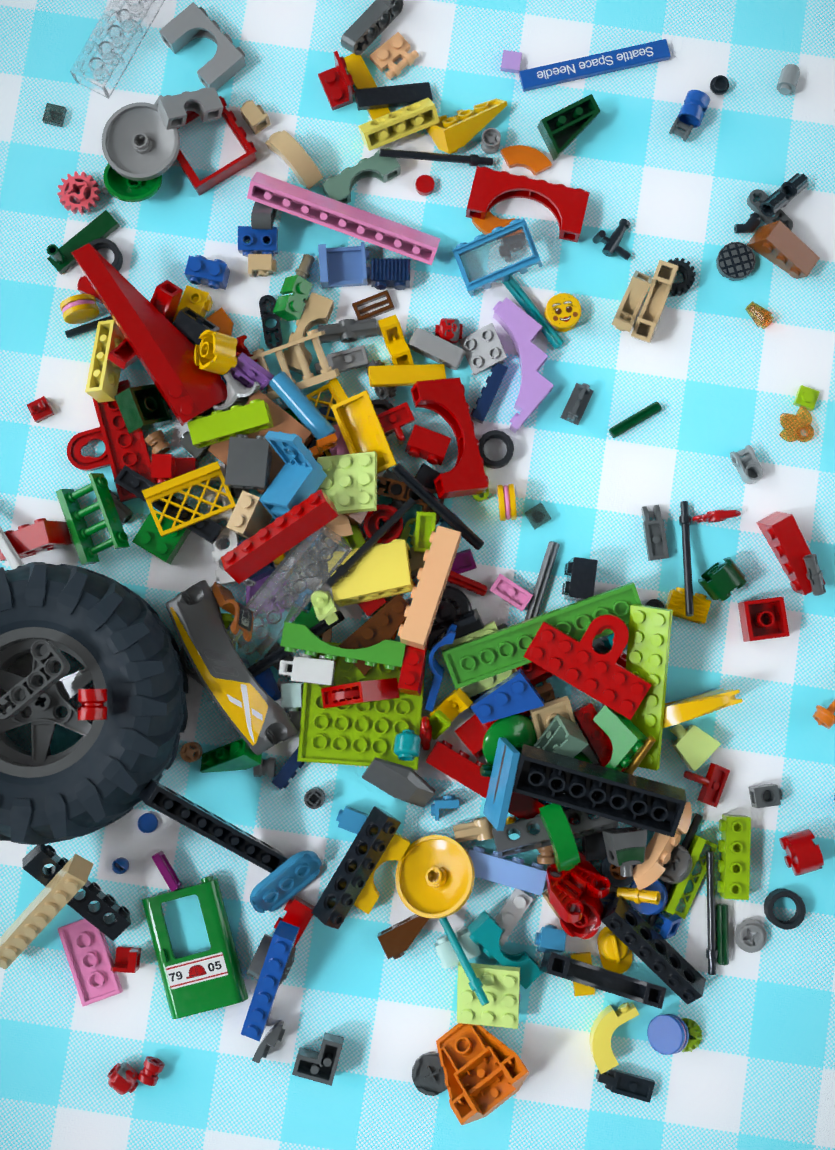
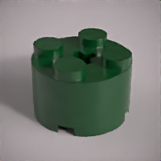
[698,557,747,601]

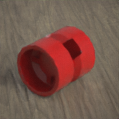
[78,689,107,720]

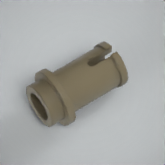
[295,254,315,280]

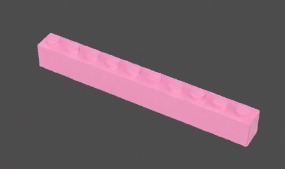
[247,171,441,266]

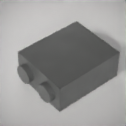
[225,434,273,491]

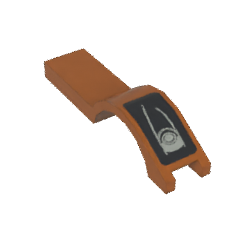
[211,581,254,642]

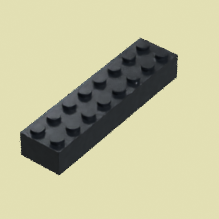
[512,744,687,837]

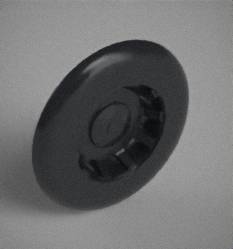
[433,585,472,625]

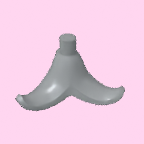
[213,372,260,411]

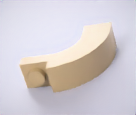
[265,130,323,190]
[612,270,653,332]

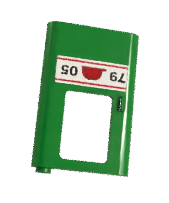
[141,875,249,1019]

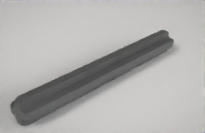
[524,541,560,621]

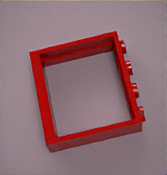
[176,96,257,196]

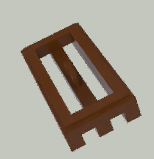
[352,290,395,320]

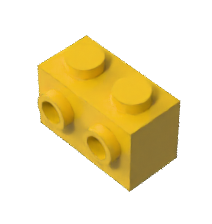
[173,285,213,322]

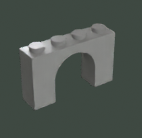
[159,2,246,91]

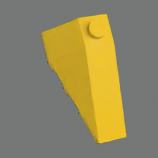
[425,98,507,154]

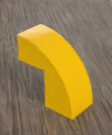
[378,314,414,365]

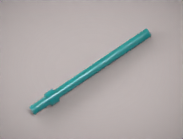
[439,917,489,1006]

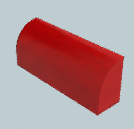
[454,710,531,760]

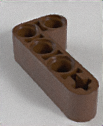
[377,475,444,525]

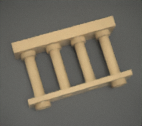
[250,328,340,400]

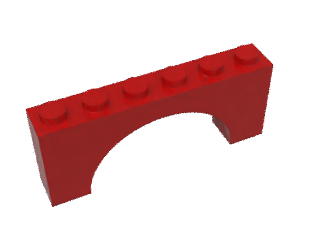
[466,166,590,243]
[411,377,489,499]

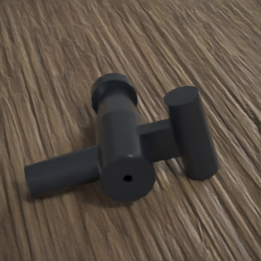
[592,218,631,260]

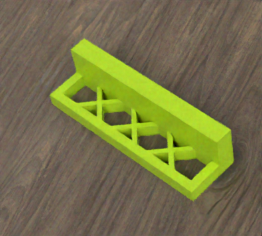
[664,835,718,919]

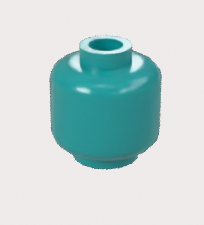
[394,729,421,761]

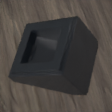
[415,463,441,489]

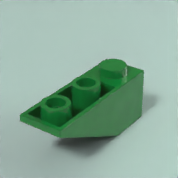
[200,738,262,773]

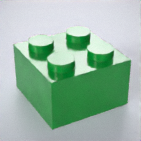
[132,509,191,565]

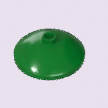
[103,163,163,202]
[482,714,538,765]

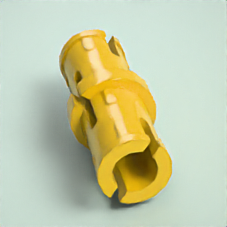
[617,887,660,905]

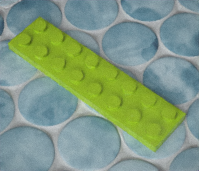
[626,604,673,771]

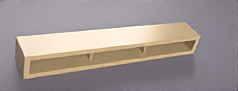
[0,853,94,970]

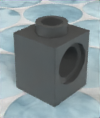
[748,783,782,808]

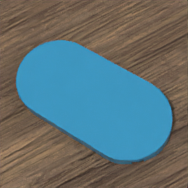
[250,851,322,913]

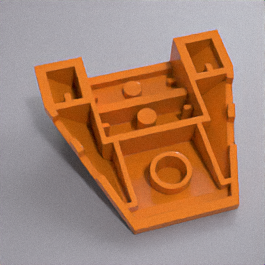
[436,1023,529,1126]

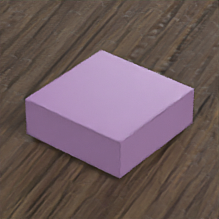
[500,50,522,74]

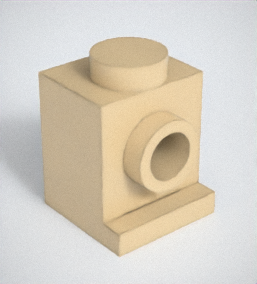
[240,100,271,135]
[248,254,277,277]

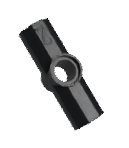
[760,173,809,217]

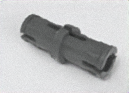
[803,554,826,596]

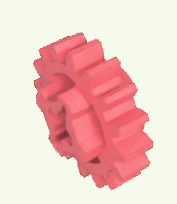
[57,171,101,215]

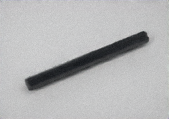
[392,463,484,550]
[248,610,345,677]

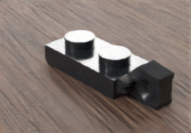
[596,1069,655,1103]

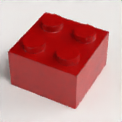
[738,596,790,642]

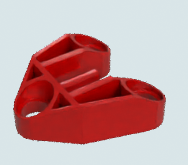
[546,864,611,923]

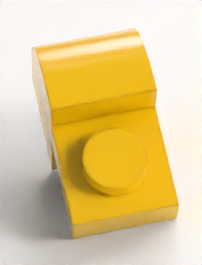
[428,688,473,722]

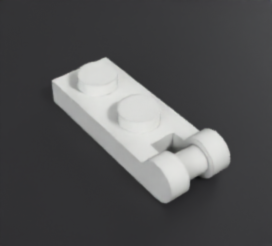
[494,888,533,946]

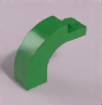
[539,803,580,872]

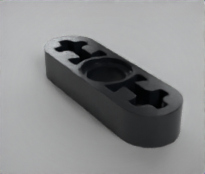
[259,295,283,350]

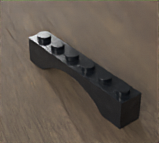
[539,950,666,1009]

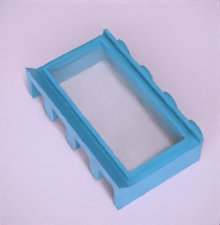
[452,218,543,297]

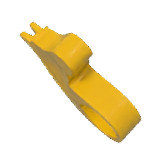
[663,688,743,728]

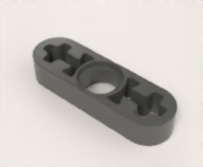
[747,189,793,230]

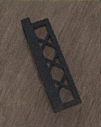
[405,608,484,651]

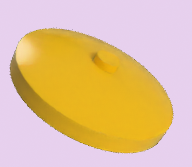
[395,835,475,919]

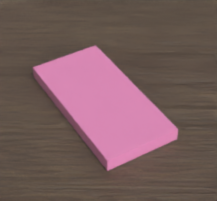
[58,918,123,1007]

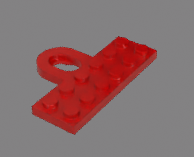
[67,379,158,502]
[523,614,652,720]

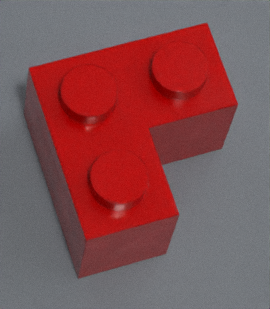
[151,454,199,484]

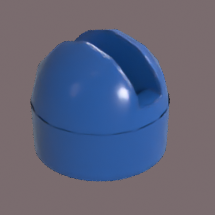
[112,857,129,874]

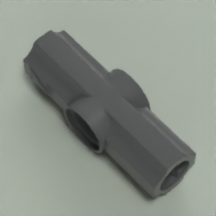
[318,318,378,344]

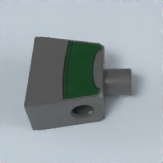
[603,826,647,877]

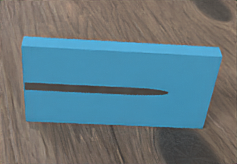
[483,737,520,831]

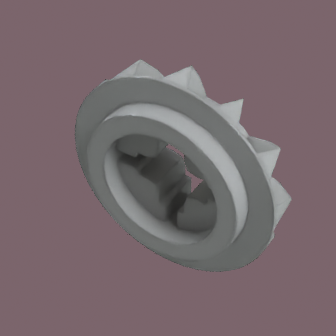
[734,919,767,953]

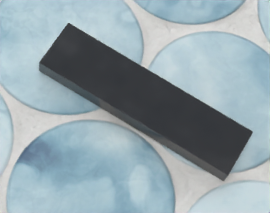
[354,82,433,111]

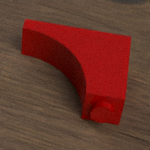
[321,678,400,709]

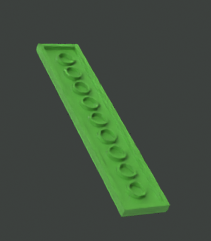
[442,582,642,689]

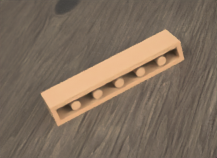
[398,526,461,650]

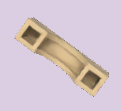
[631,260,679,343]
[283,292,335,375]

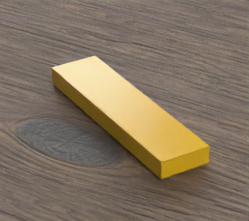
[344,53,391,120]
[368,364,446,387]

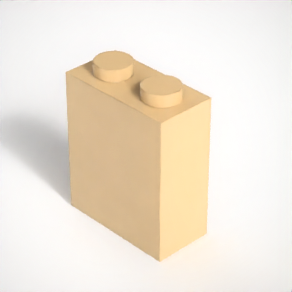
[226,490,272,539]

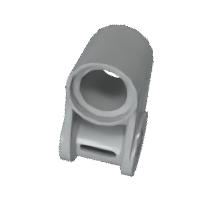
[730,445,763,485]

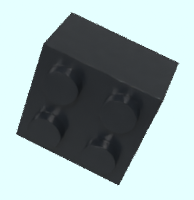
[561,557,598,602]

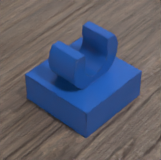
[655,913,682,940]

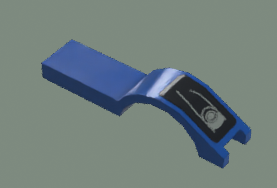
[425,624,457,712]

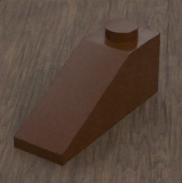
[377,914,429,960]

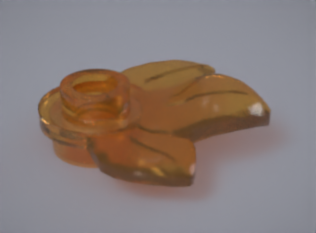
[779,406,814,442]

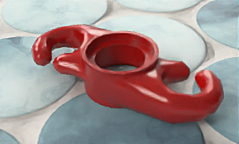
[692,510,741,523]
[419,716,432,751]

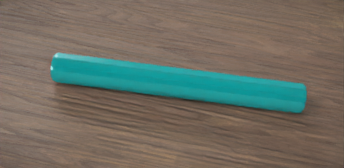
[501,275,564,349]

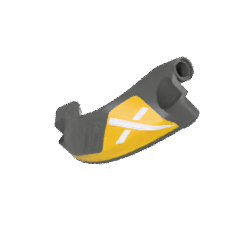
[165,580,298,755]

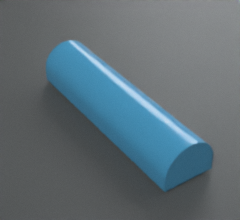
[269,372,336,440]

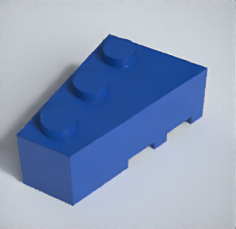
[470,668,545,724]

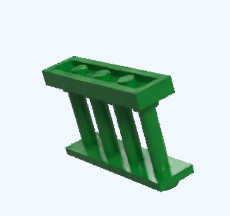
[56,473,130,565]

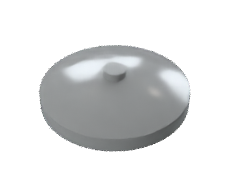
[101,102,180,181]

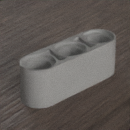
[407,328,466,370]

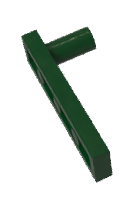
[46,210,120,275]

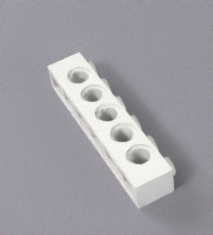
[202,464,240,585]

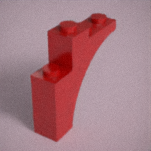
[107,280,183,369]

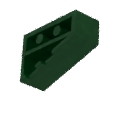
[537,94,600,161]

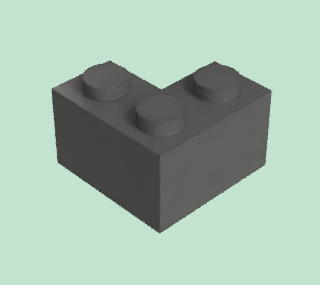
[292,1032,344,1086]

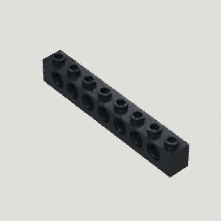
[139,779,287,873]

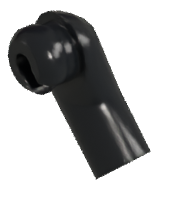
[734,213,761,234]

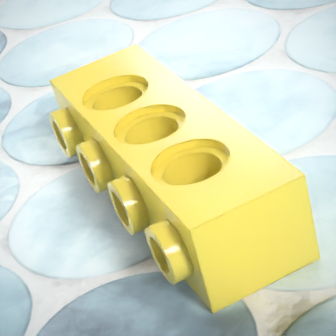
[358,98,440,151]
[85,319,125,402]

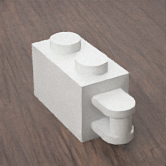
[279,653,336,686]

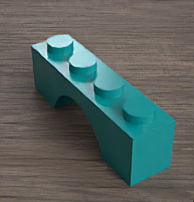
[467,910,543,990]

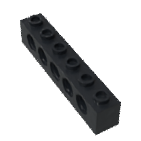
[311,806,401,930]
[22,844,131,941]
[601,896,706,1005]

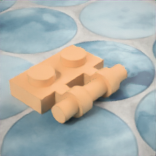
[369,32,419,80]

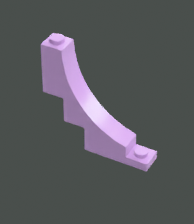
[493,297,554,434]

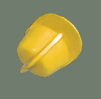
[597,926,632,974]

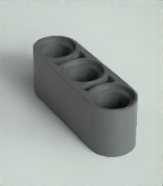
[251,201,277,230]

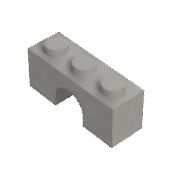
[158,87,223,130]

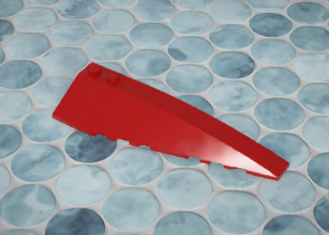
[71,243,227,426]

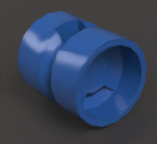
[677,90,711,128]

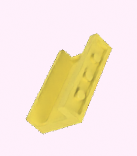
[328,539,415,607]

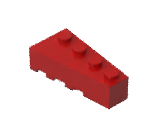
[756,511,826,595]

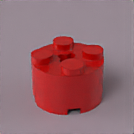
[364,504,403,544]
[779,829,824,876]
[560,894,604,939]

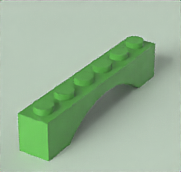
[280,622,406,670]

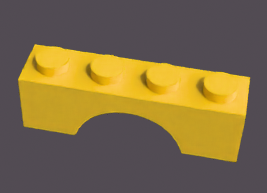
[354,832,411,914]

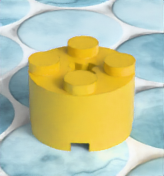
[194,330,237,375]

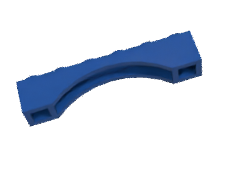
[241,920,299,1042]

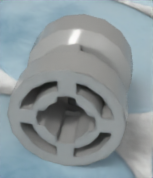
[481,128,501,154]

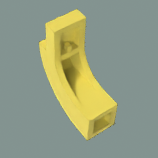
[589,1002,640,1074]

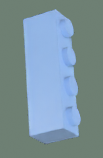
[467,845,547,896]

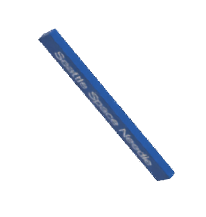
[519,39,671,92]

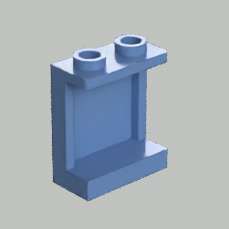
[318,242,371,289]

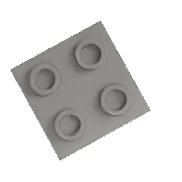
[459,323,507,375]

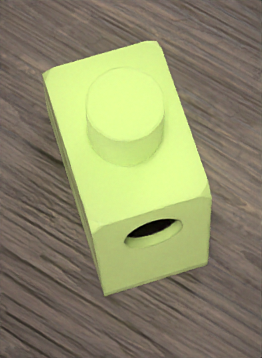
[670,724,721,772]

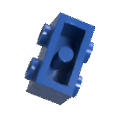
[238,226,278,257]
[184,255,230,290]

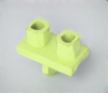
[310,590,339,625]

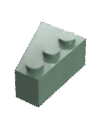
[534,714,589,758]

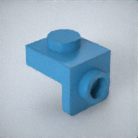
[431,795,459,821]

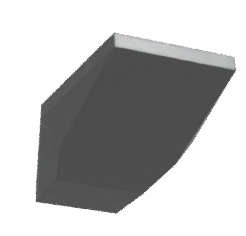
[362,757,436,808]

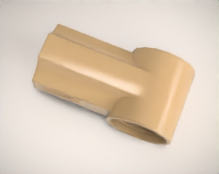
[453,817,493,843]

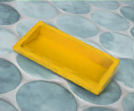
[331,390,397,474]

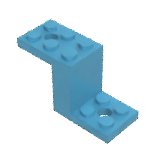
[259,431,327,544]

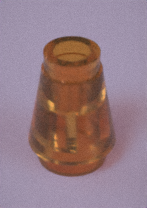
[745,301,774,329]

